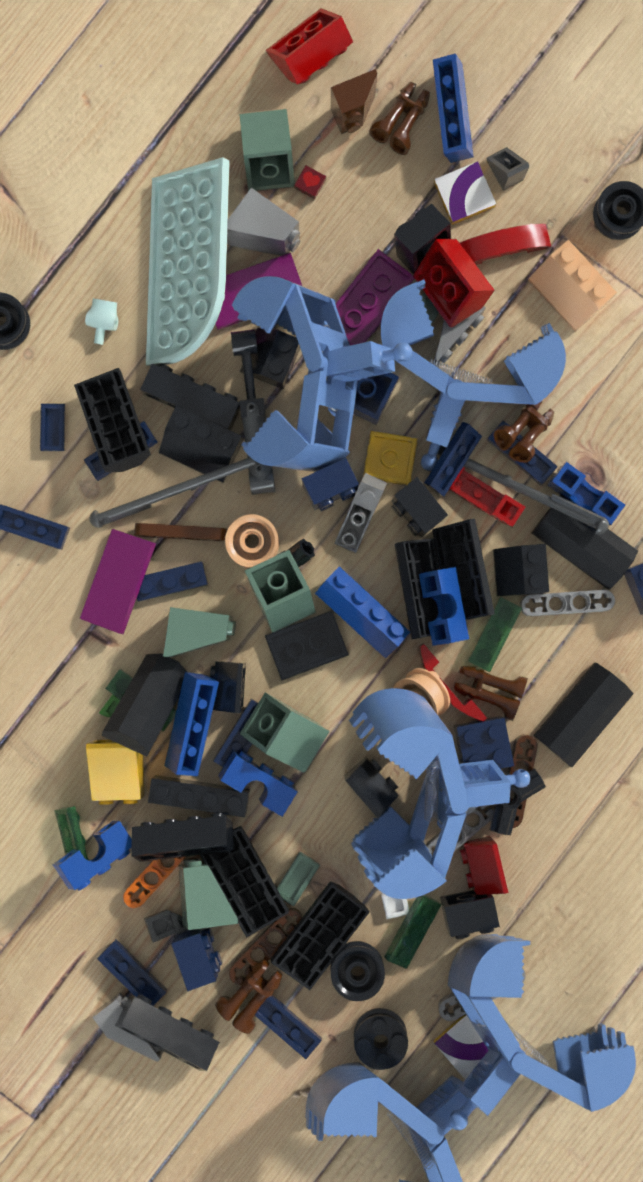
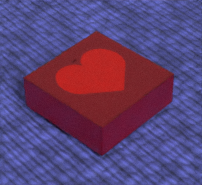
[294,165,326,199]

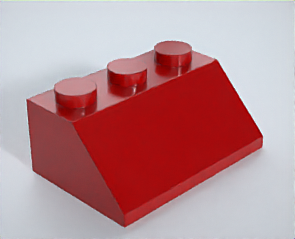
[266,8,353,85]
[413,239,495,327]

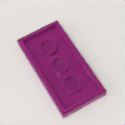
[336,249,415,346]
[215,253,302,330]
[80,529,156,635]

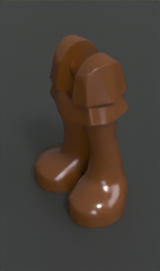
[369,81,430,155]
[494,401,555,463]
[454,666,528,721]
[215,960,282,1034]

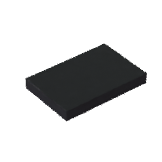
[265,611,349,681]

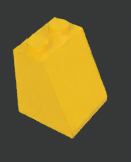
[86,739,144,805]

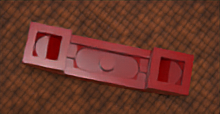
[460,224,551,265]
[449,467,526,527]
[418,644,487,721]

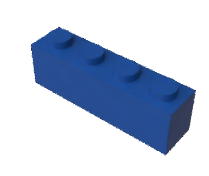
[433,53,474,163]
[315,566,410,659]
[164,672,219,776]

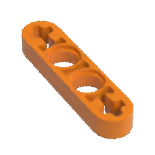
[123,857,185,908]

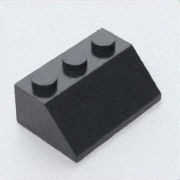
[159,405,244,483]

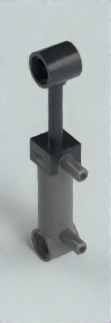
[231,329,276,495]

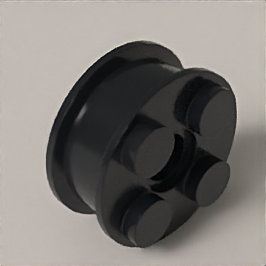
[593,181,643,240]
[0,292,31,350]
[331,941,385,1001]
[354,1008,408,1070]

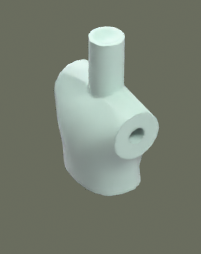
[85,298,119,345]

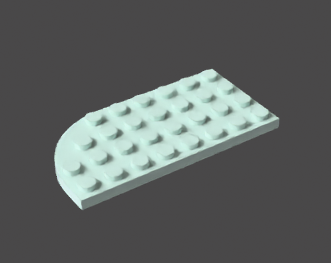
[146,157,229,367]

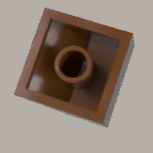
[331,69,377,134]

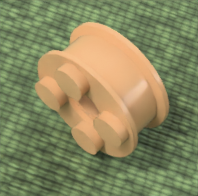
[225,514,279,568]
[394,668,450,715]

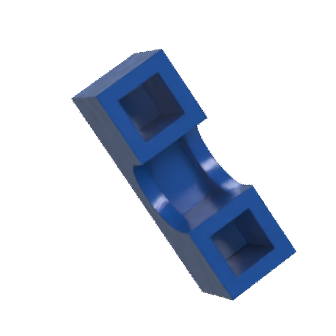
[547,462,625,525]
[419,567,469,646]
[218,750,298,817]
[52,821,132,891]

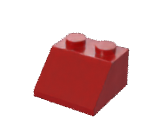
[460,836,509,895]

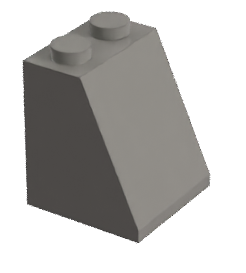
[227,188,300,256]

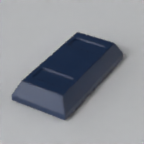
[40,404,65,451]

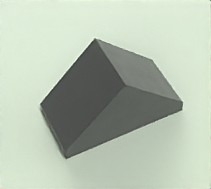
[486,147,529,191]

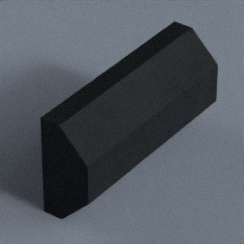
[74,368,151,472]
[531,494,638,590]
[432,519,495,620]
[395,538,440,639]
[102,653,187,757]
[534,662,634,767]
[200,826,289,938]
[270,881,370,990]

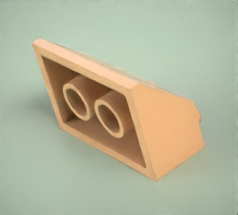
[528,240,617,332]

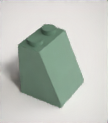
[239,109,295,191]
[245,550,316,633]
[163,607,236,657]
[240,692,330,773]
[178,859,238,930]

